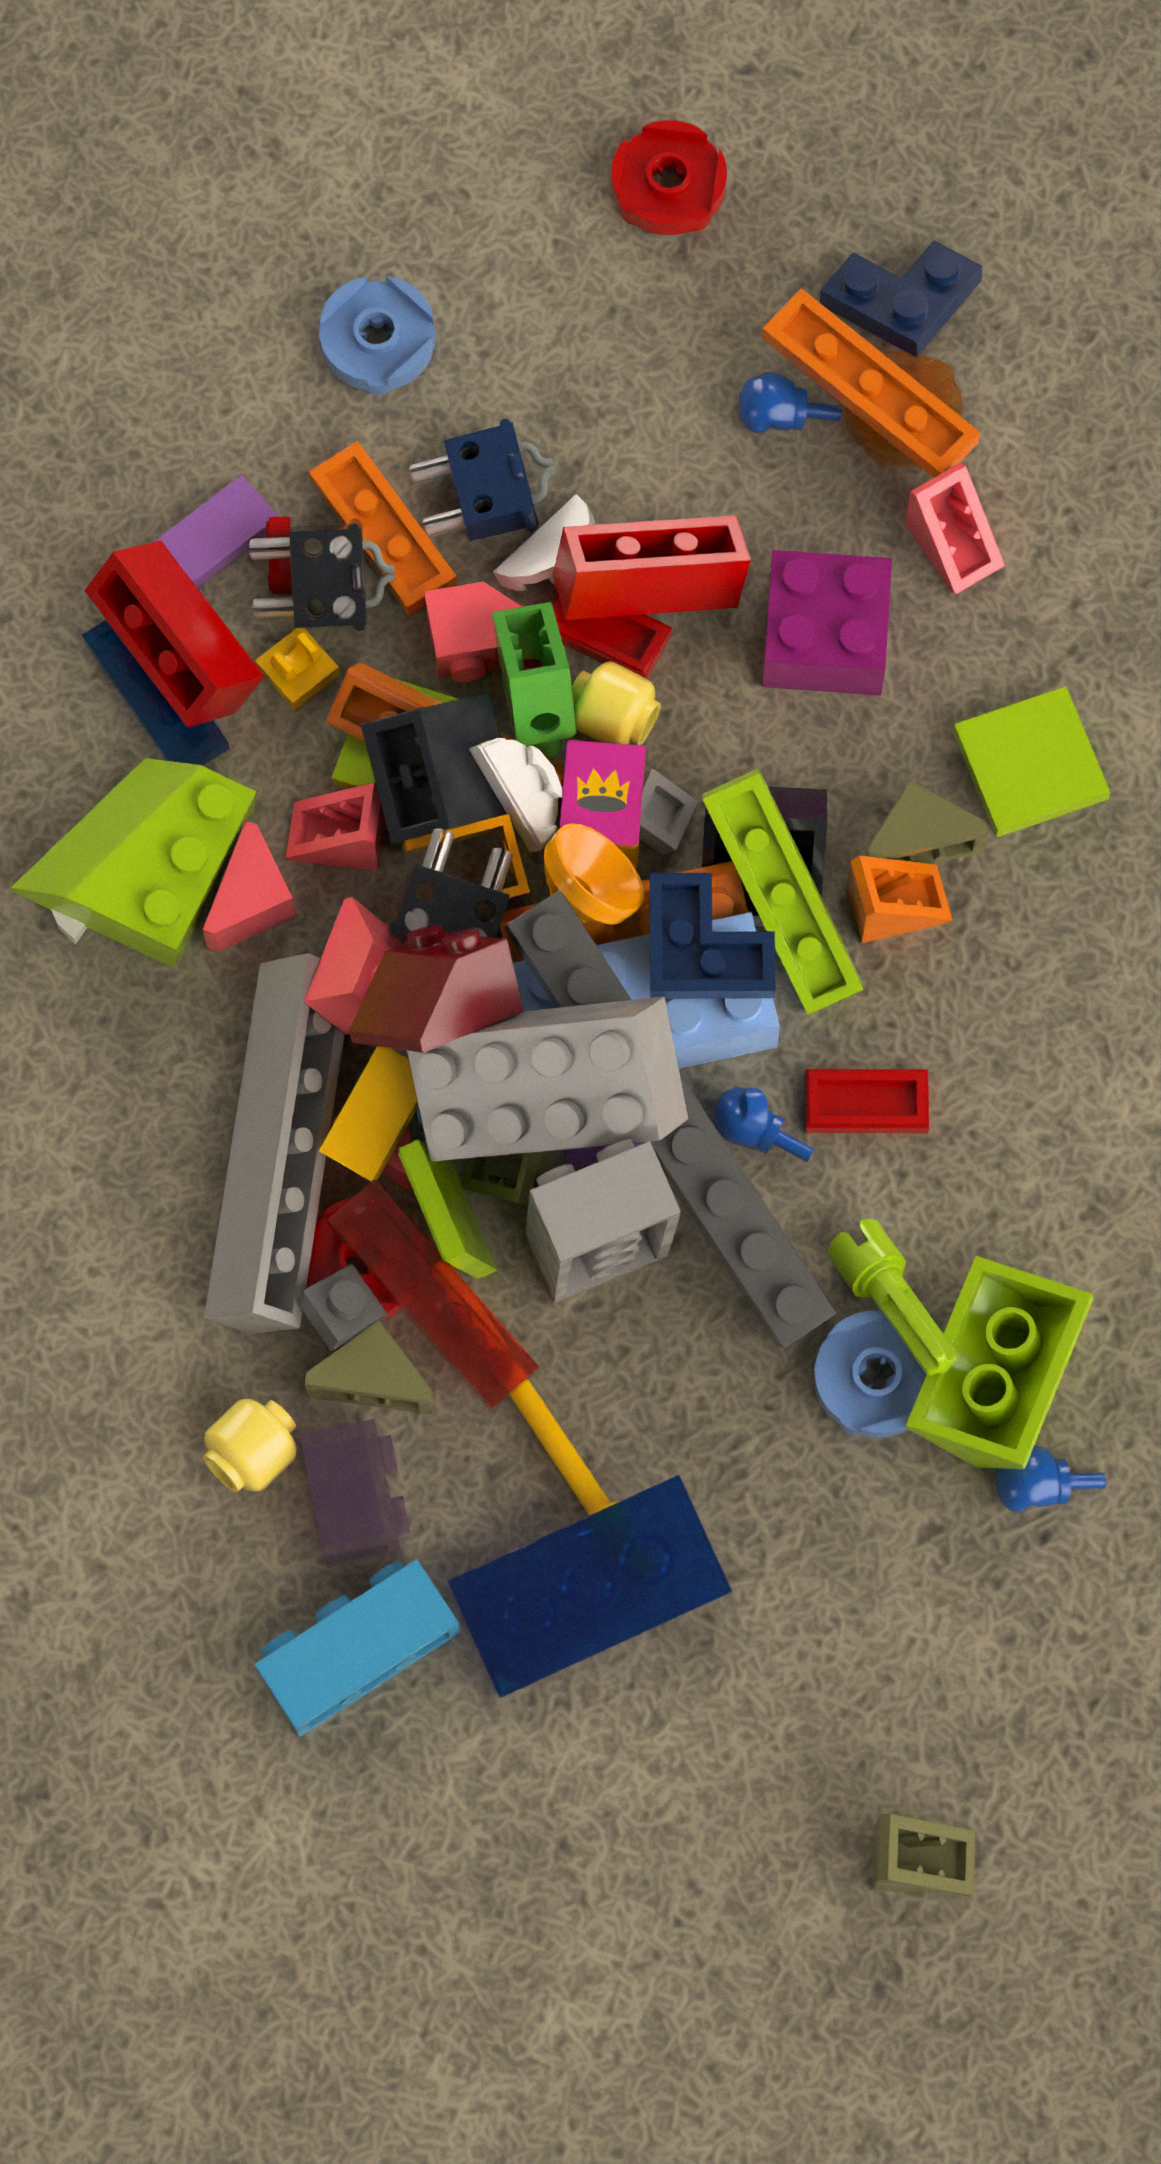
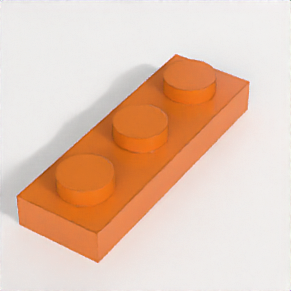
[309,441,458,617]

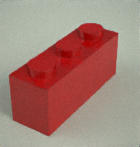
[553,515,751,620]
[84,540,265,728]

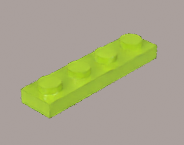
[702,768,863,1015]

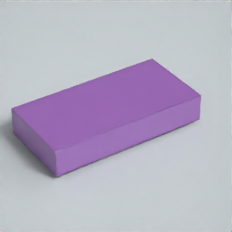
[154,475,279,588]

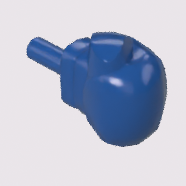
[739,372,842,433]
[713,1087,814,1162]
[995,1445,1106,1512]

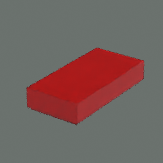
[552,593,672,679]
[804,1069,929,1134]

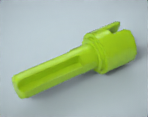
[827,1219,957,1375]

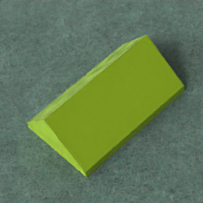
[906,1256,1094,1469]

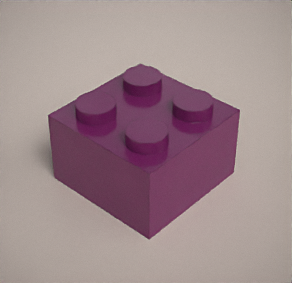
[762,550,892,695]

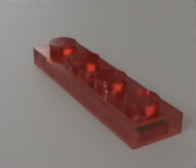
[327,1180,540,1412]

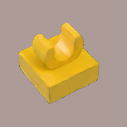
[255,627,340,710]

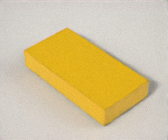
[319,1046,419,1182]

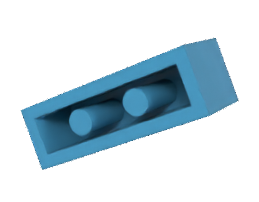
[255,1559,460,1737]

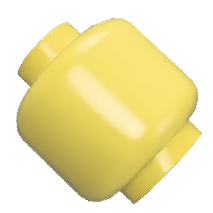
[572,661,661,745]
[203,1399,297,1492]

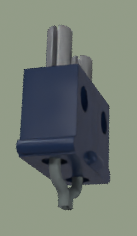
[409,419,556,541]

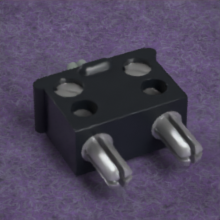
[249,518,395,631]
[386,828,513,944]

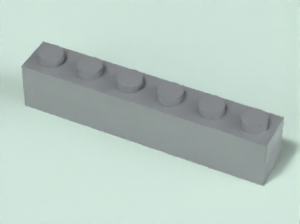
[204,953,345,1334]

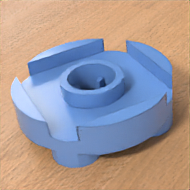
[319,277,436,396]
[813,1310,927,1438]

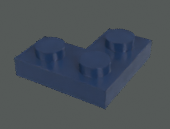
[820,240,982,358]
[649,873,776,999]

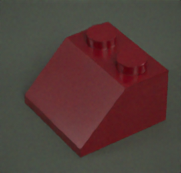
[349,925,524,1053]

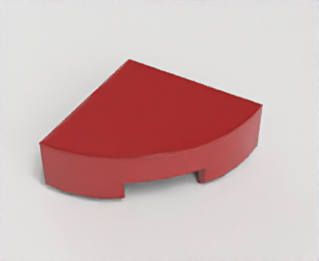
[266,517,293,594]

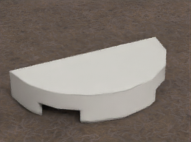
[493,494,595,591]
[468,738,562,853]

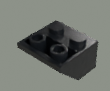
[360,693,507,844]

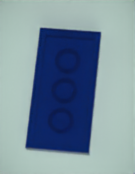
[448,1475,733,1698]

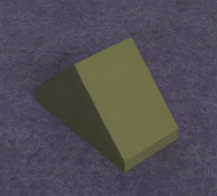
[866,780,988,864]
[462,1149,568,1205]
[304,1320,433,1414]
[872,1814,975,1896]

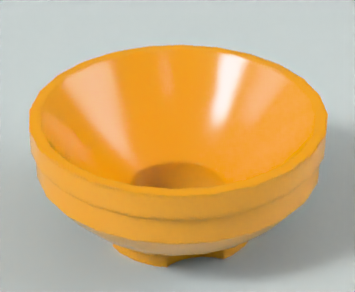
[544,823,644,924]

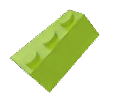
[10,758,257,968]

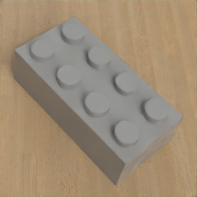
[407,996,688,1162]
[525,1139,681,1303]

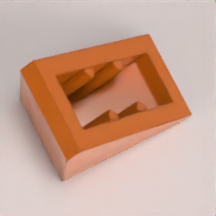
[846,855,953,943]

